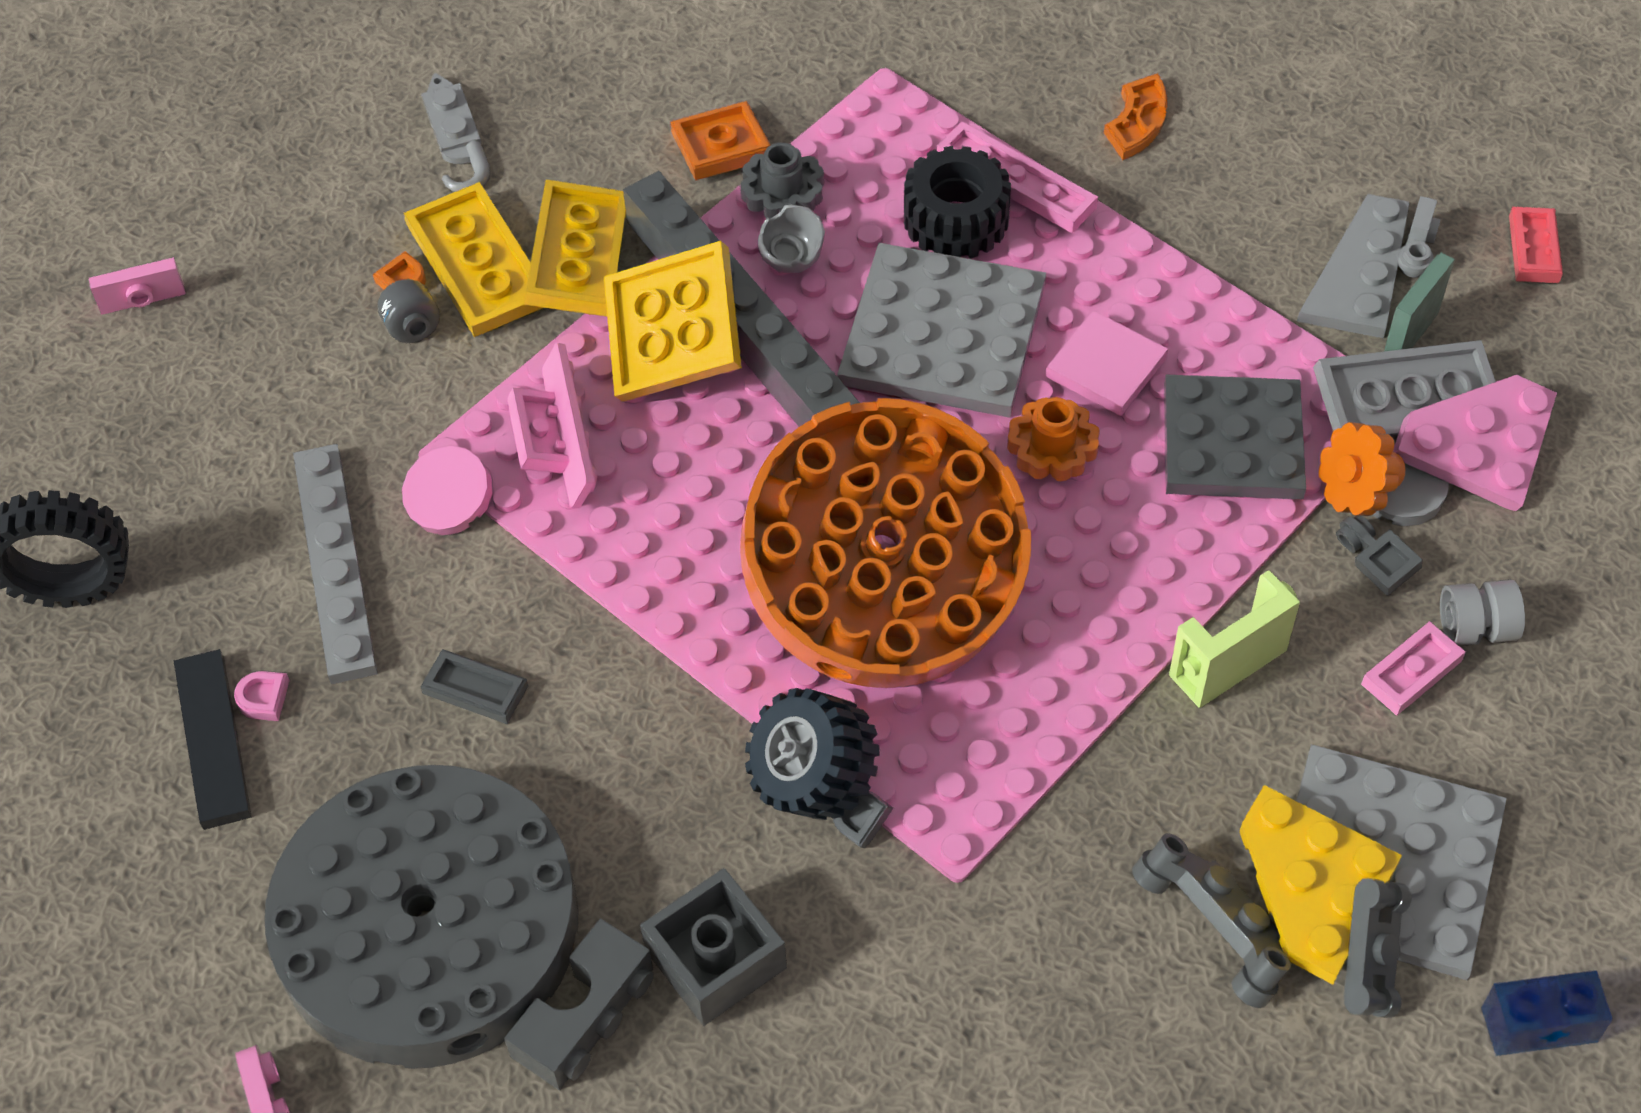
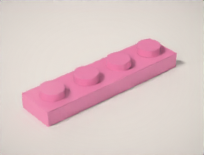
[937,121,1098,233]

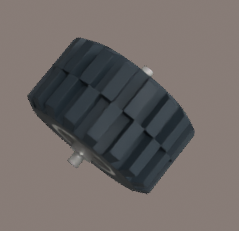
[745,688,880,820]

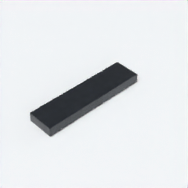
[173,649,252,830]

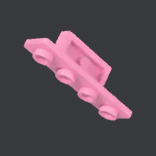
[507,343,597,508]

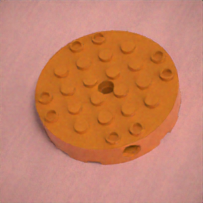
[740,398,1031,688]

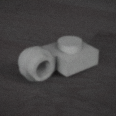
[1397,196,1441,277]

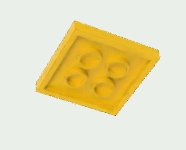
[604,241,742,402]

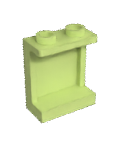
[1169,570,1300,708]

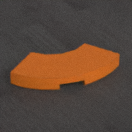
[1104,73,1167,160]

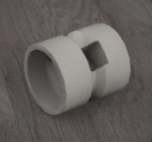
[1440,579,1525,646]

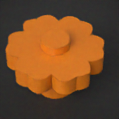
[1007,397,1100,482]
[1318,422,1405,516]

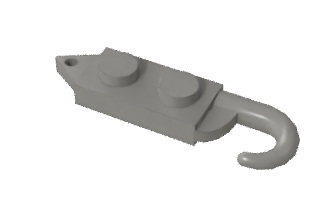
[421,73,490,192]

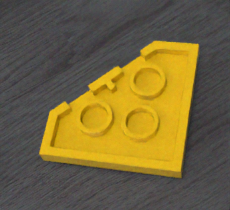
[1239,785,1402,985]

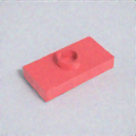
[1509,207,1563,283]

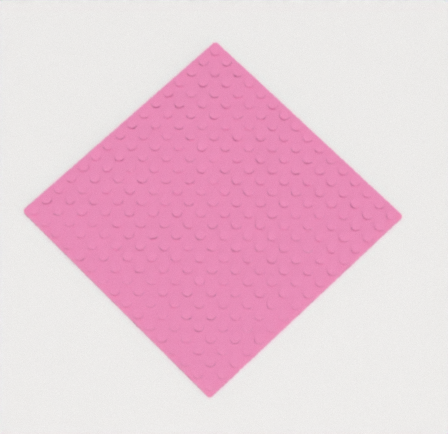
[418,68,1345,883]

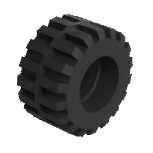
[904,146,1011,259]

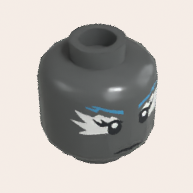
[378,279,440,343]

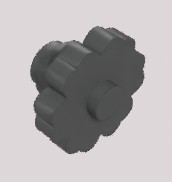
[740,142,824,218]

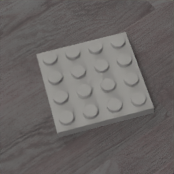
[837,243,1046,418]
[1267,744,1507,980]

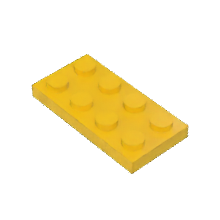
[524,179,626,317]
[403,182,543,337]

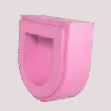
[234,671,290,721]

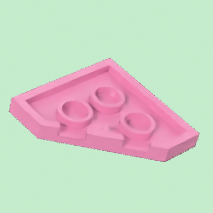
[1393,375,1557,511]

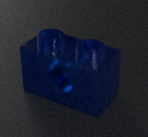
[1481,970,1613,1056]

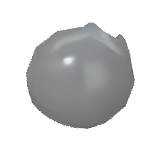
[758,204,825,273]

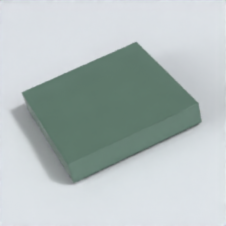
[1384,252,1455,351]

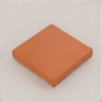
[670,101,771,181]

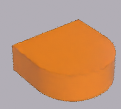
[373,251,426,290]

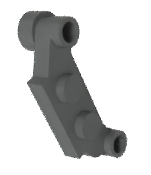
[1132,833,1291,1008]

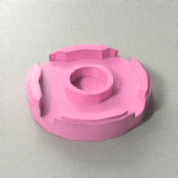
[402,446,492,535]

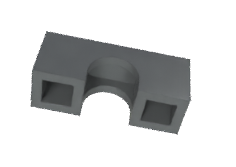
[504,918,654,1091]

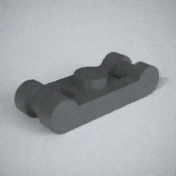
[1344,878,1412,1018]

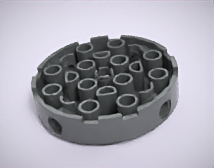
[264,765,578,1069]

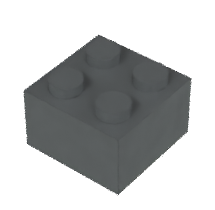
[640,868,787,1027]

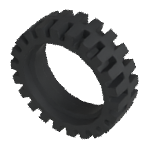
[0,490,129,608]

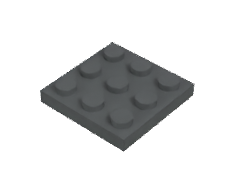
[1164,374,1306,500]

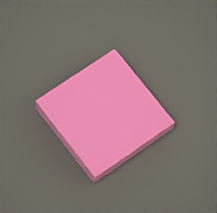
[1046,310,1168,416]

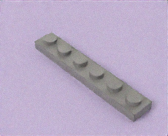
[293,444,378,684]

